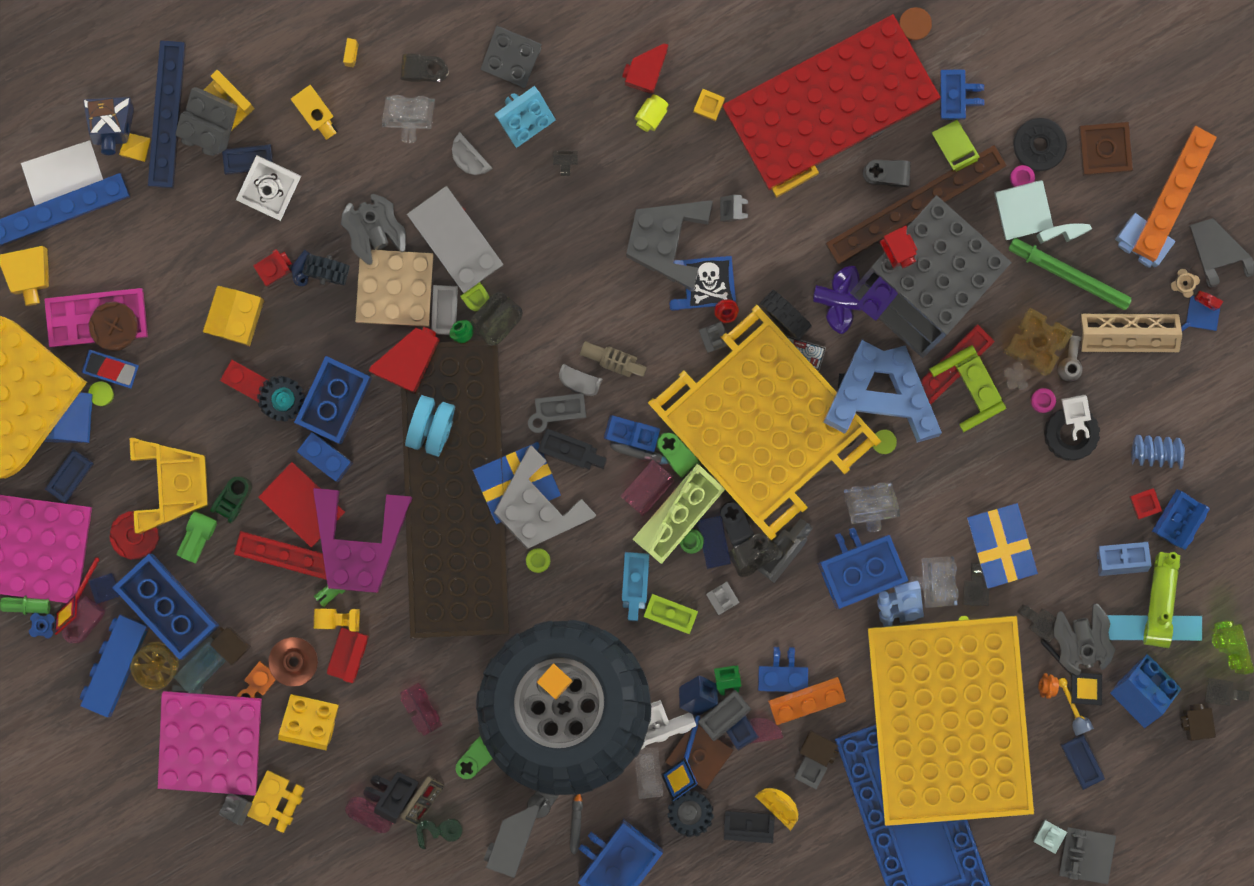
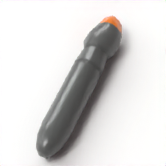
[570,794,583,854]

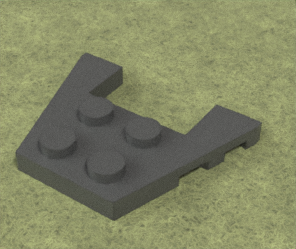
[626,201,713,292]

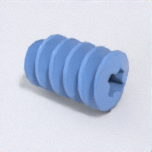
[1131,435,1185,469]

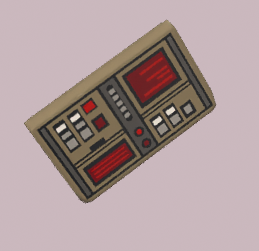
[401,775,444,825]

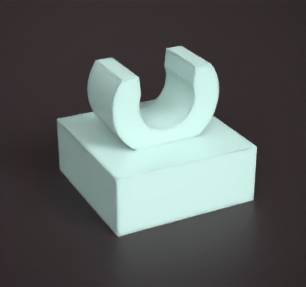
[1033,820,1067,854]

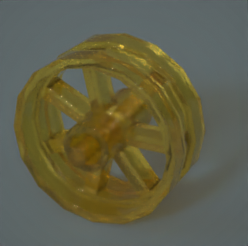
[131,642,179,690]

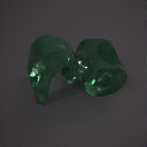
[416,819,463,850]

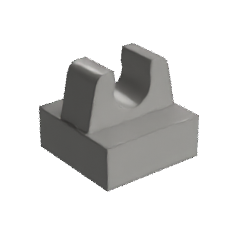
[706,582,740,615]

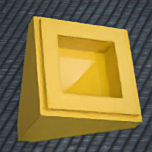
[119,133,151,162]

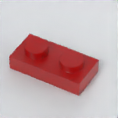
[220,360,269,402]

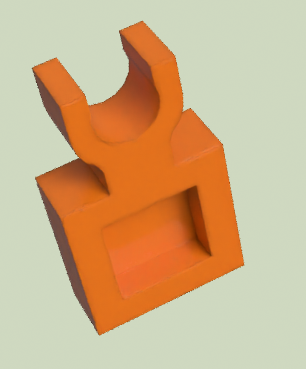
[236,661,276,698]

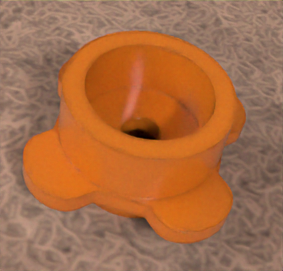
[1038,673,1059,699]

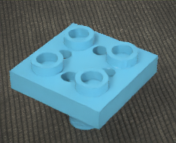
[495,86,556,148]

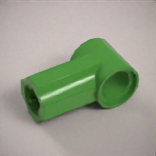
[177,511,218,564]

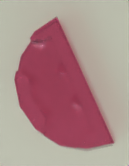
[749,718,783,744]

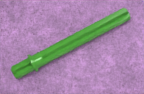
[1009,238,1131,310]

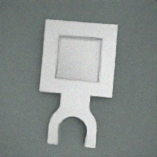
[1061,395,1091,440]

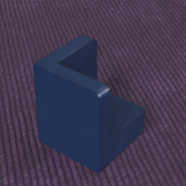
[679,675,718,716]

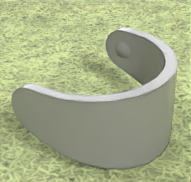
[559,364,603,396]

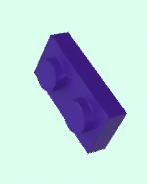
[856,277,898,321]

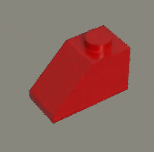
[622,43,668,94]

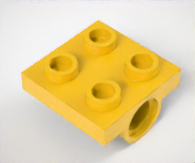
[278,694,339,751]

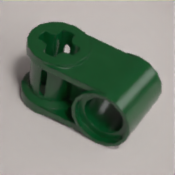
[210,477,252,524]

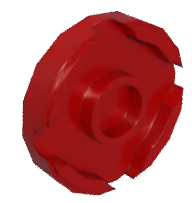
[110,511,159,560]

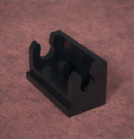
[723,811,775,843]

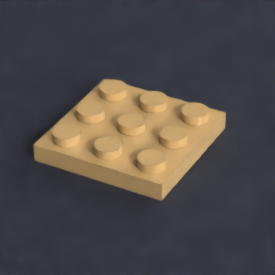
[356,250,434,327]

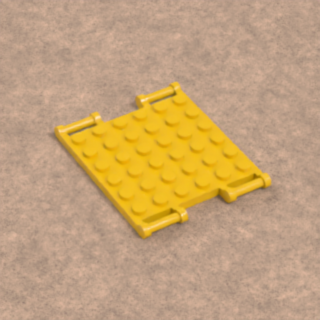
[648,305,881,540]

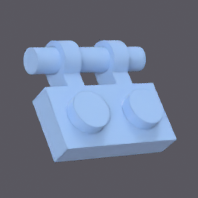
[877,581,924,627]

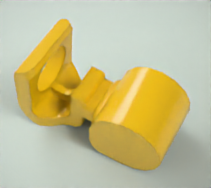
[313,609,360,631]

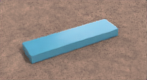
[1107,615,1202,641]

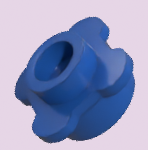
[29,613,55,638]

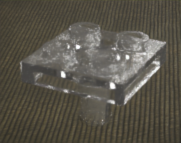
[382,95,435,143]
[843,482,900,532]
[910,556,959,608]

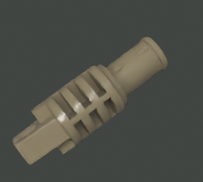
[580,341,647,378]

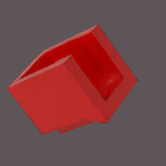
[880,226,918,269]

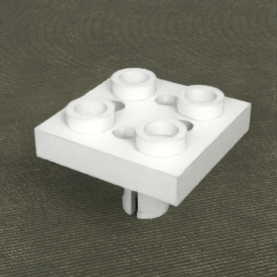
[236,155,301,221]

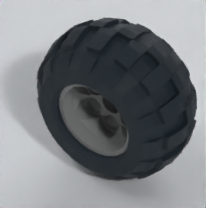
[476,620,652,795]

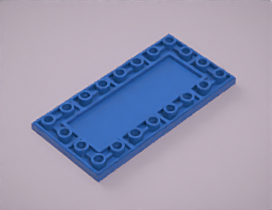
[835,724,990,886]

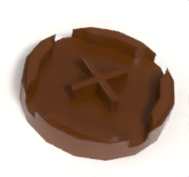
[89,301,139,351]

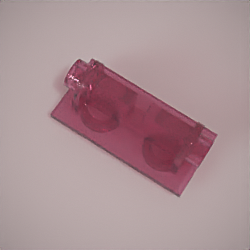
[400,683,442,736]

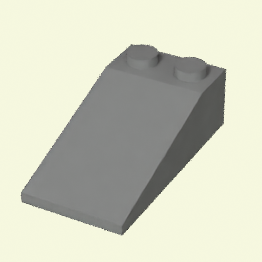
[407,186,504,294]

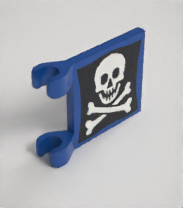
[669,256,736,311]

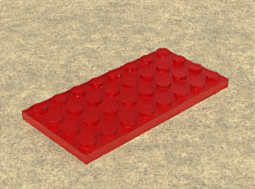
[722,14,941,190]

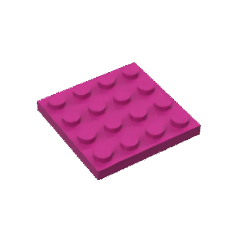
[0,495,92,604]
[158,691,262,796]

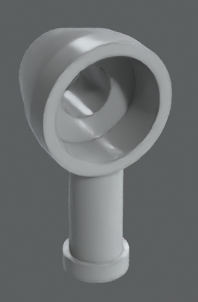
[1057,335,1082,382]

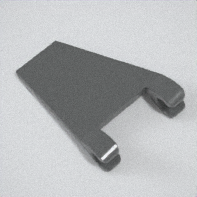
[1189,218,1254,288]

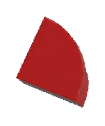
[1194,291,1223,311]

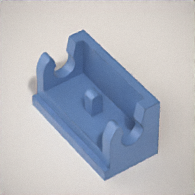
[1097,542,1151,576]

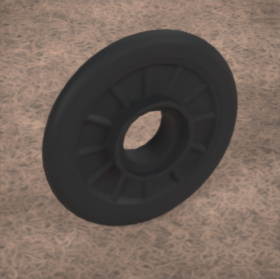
[1013,118,1067,171]

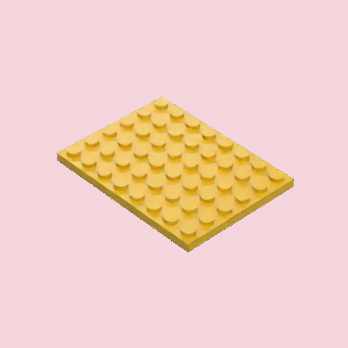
[868,616,1034,826]

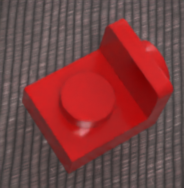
[253,249,292,287]

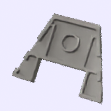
[494,445,596,549]

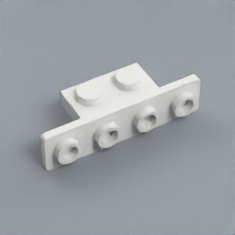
[642,700,696,749]

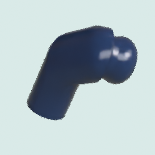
[291,249,312,287]

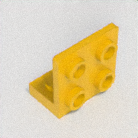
[204,70,255,131]

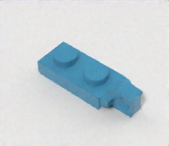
[622,552,649,621]

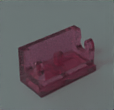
[621,460,675,516]

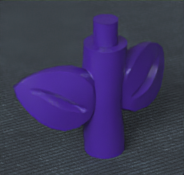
[813,266,861,334]

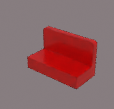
[327,628,369,683]

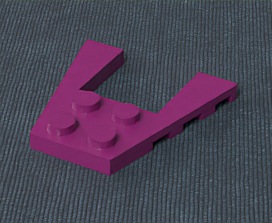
[313,488,412,593]

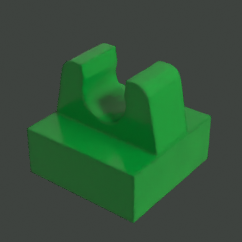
[714,665,742,696]

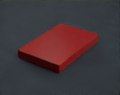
[258,462,346,548]

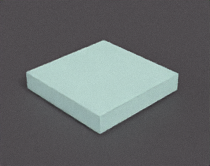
[994,180,1053,240]

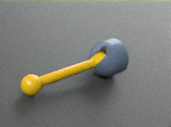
[1059,678,1094,736]

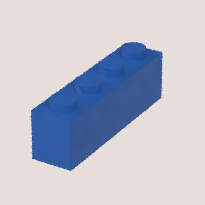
[80,615,149,718]

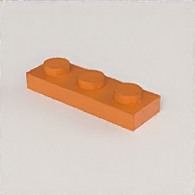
[768,677,846,725]

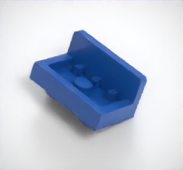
[1152,489,1210,550]

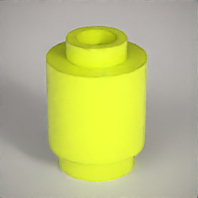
[634,94,669,132]

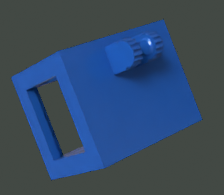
[817,527,908,609]
[578,819,663,886]

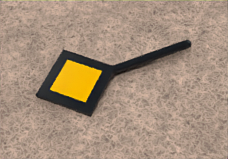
[1041,639,1102,706]

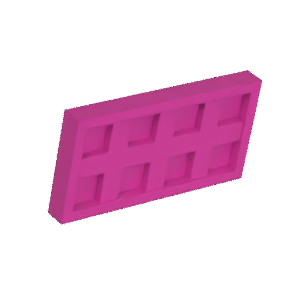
[44,288,148,348]

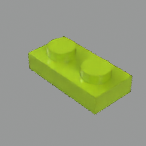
[644,594,698,634]

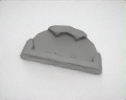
[452,132,492,175]

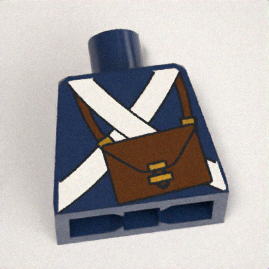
[84,97,134,155]

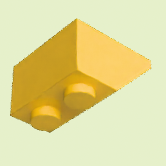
[203,286,264,346]

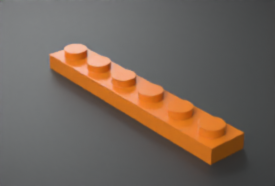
[1132,126,1217,262]

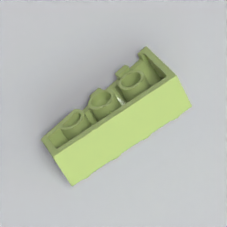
[633,464,725,564]

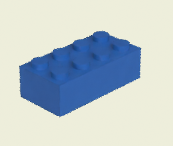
[112,554,219,660]

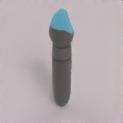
[610,442,668,465]

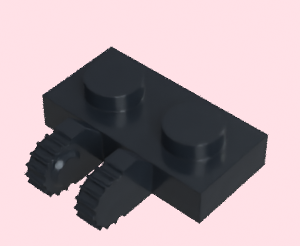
[363,771,419,824]

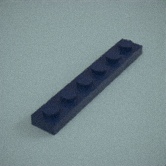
[148,40,186,189]

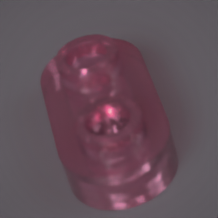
[345,797,393,833]

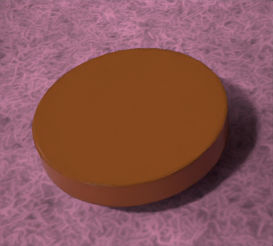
[899,7,932,40]

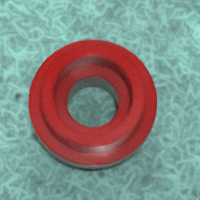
[714,299,739,323]

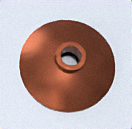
[268,637,318,686]

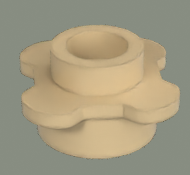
[1171,269,1200,298]

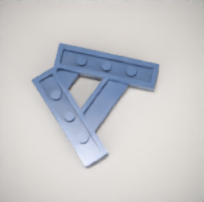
[823,340,942,442]

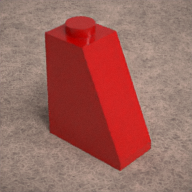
[369,326,440,393]

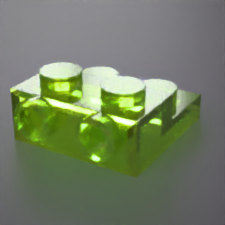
[1211,620,1254,675]

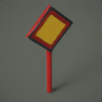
[54,557,99,635]

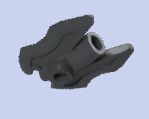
[341,194,406,265]
[1054,603,1116,675]

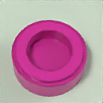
[1010,165,1035,187]
[1030,388,1056,413]

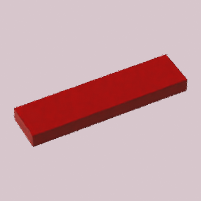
[920,324,995,405]
[234,531,327,580]

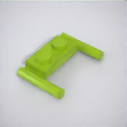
[929,345,1006,433]

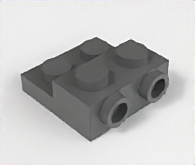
[175,87,238,156]

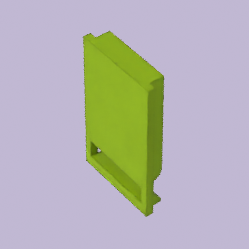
[932,120,980,172]

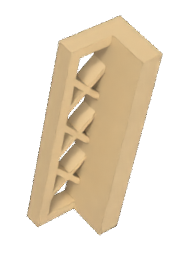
[1081,314,1182,352]

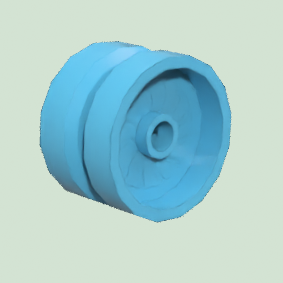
[405,395,455,457]

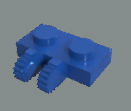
[940,70,984,120]
[758,647,808,692]

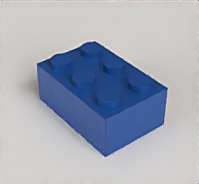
[294,356,373,445]

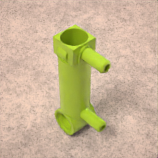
[1143,552,1180,648]

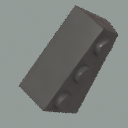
[484,805,540,878]

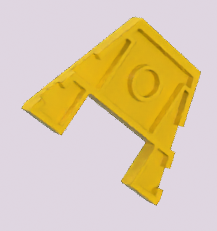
[129,438,208,534]

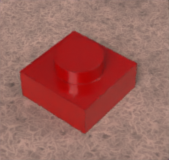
[1129,488,1162,519]

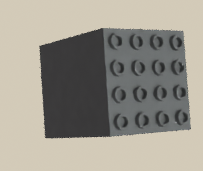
[850,195,1012,358]

